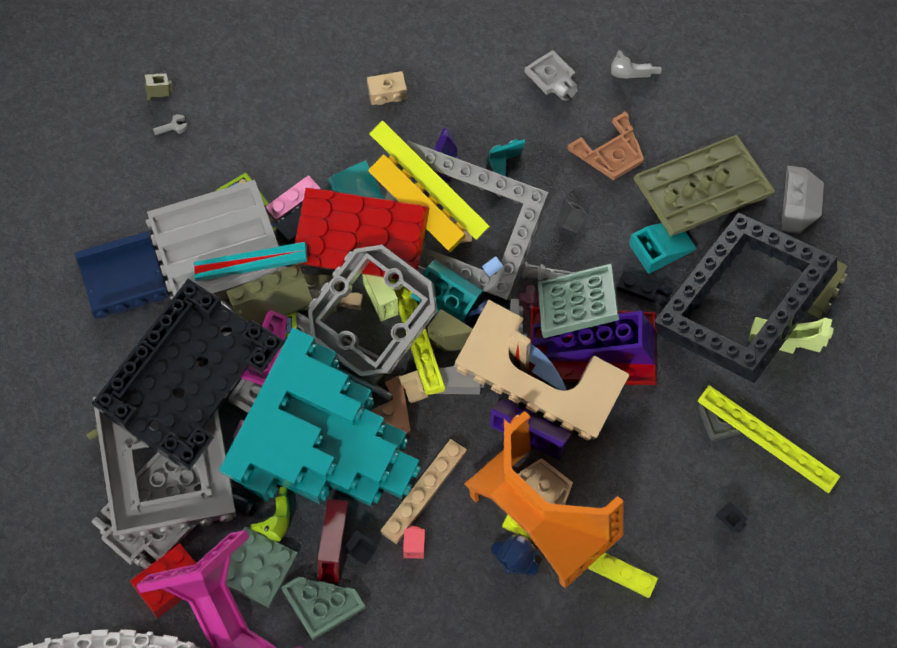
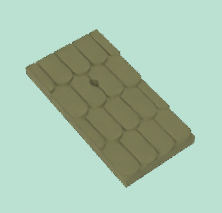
[633,135,775,236]

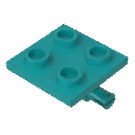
[486,139,525,176]

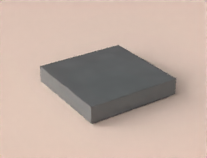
[698,395,743,442]

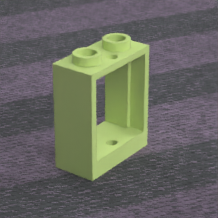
[362,274,398,321]

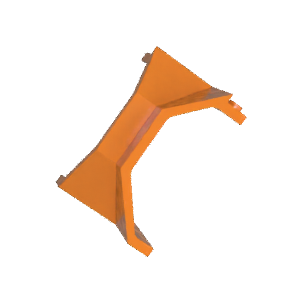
[464,411,624,588]

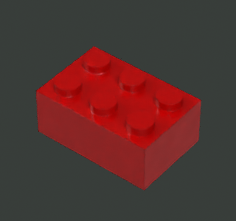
[130,543,196,619]

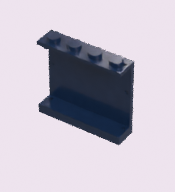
[74,231,168,319]

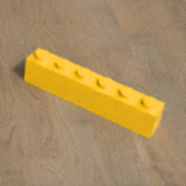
[368,154,466,252]

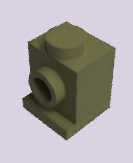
[145,74,172,100]

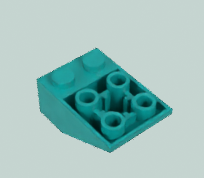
[629,223,697,274]

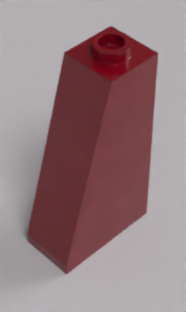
[318,499,348,585]

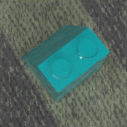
[327,160,384,199]

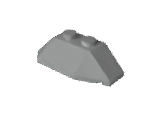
[781,165,824,234]

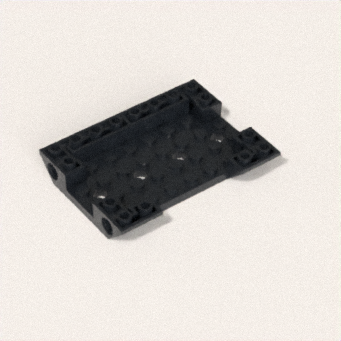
[91,278,285,470]

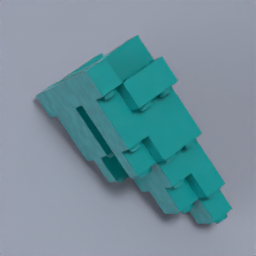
[219,328,421,507]

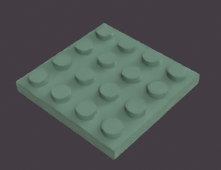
[538,264,619,338]

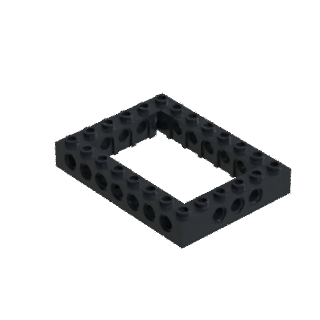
[654,213,838,383]

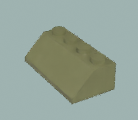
[226,264,313,326]

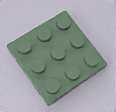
[227,527,298,608]

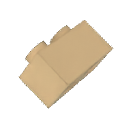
[337,291,363,310]

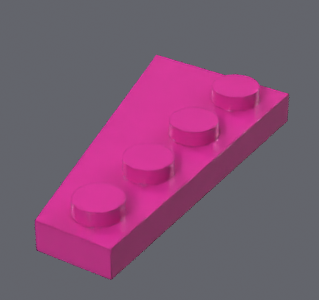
[241,311,287,386]

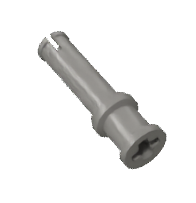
[522,262,575,281]

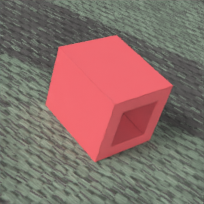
[403,526,425,559]

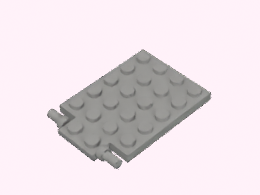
[92,452,206,569]

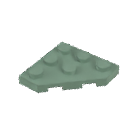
[281,577,365,640]

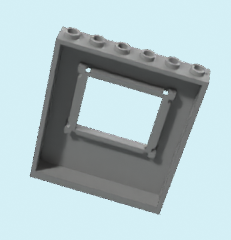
[93,389,237,542]

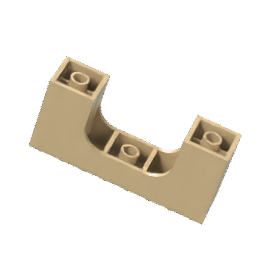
[454,300,630,441]

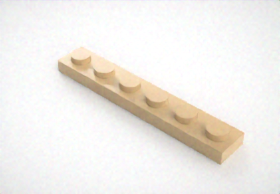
[380,439,467,544]

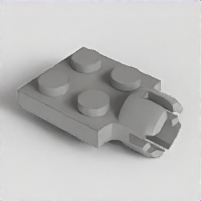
[525,50,577,101]

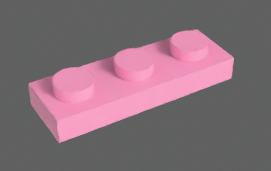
[265,175,320,222]

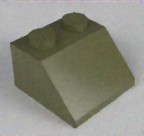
[428,309,473,352]

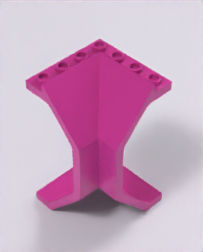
[136,530,302,648]

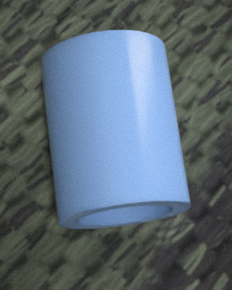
[482,256,504,277]

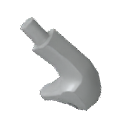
[611,51,662,79]

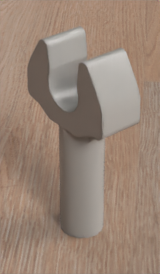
[153,115,188,135]

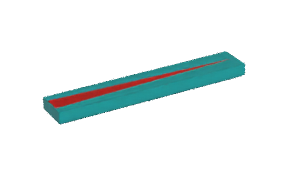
[194,242,308,281]

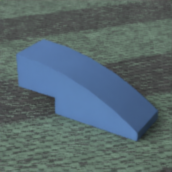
[529,344,566,391]

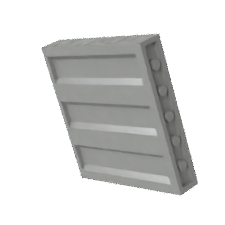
[146,180,286,301]

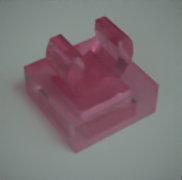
[518,285,540,308]

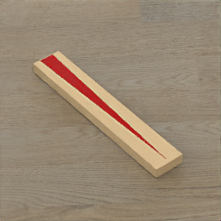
[509,329,531,374]

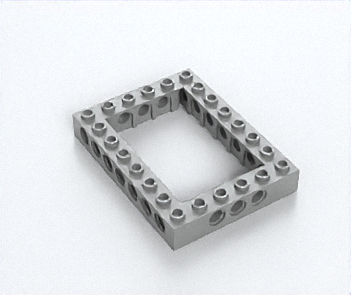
[385,140,550,301]

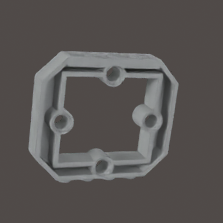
[308,245,438,377]

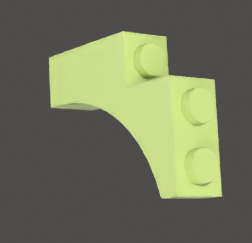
[748,317,834,354]

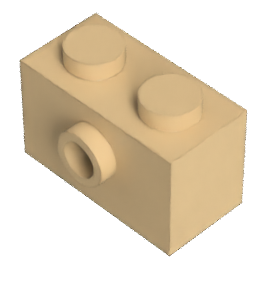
[367,71,407,105]

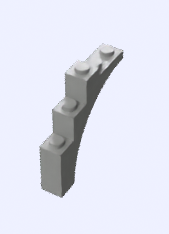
[435,299,527,395]

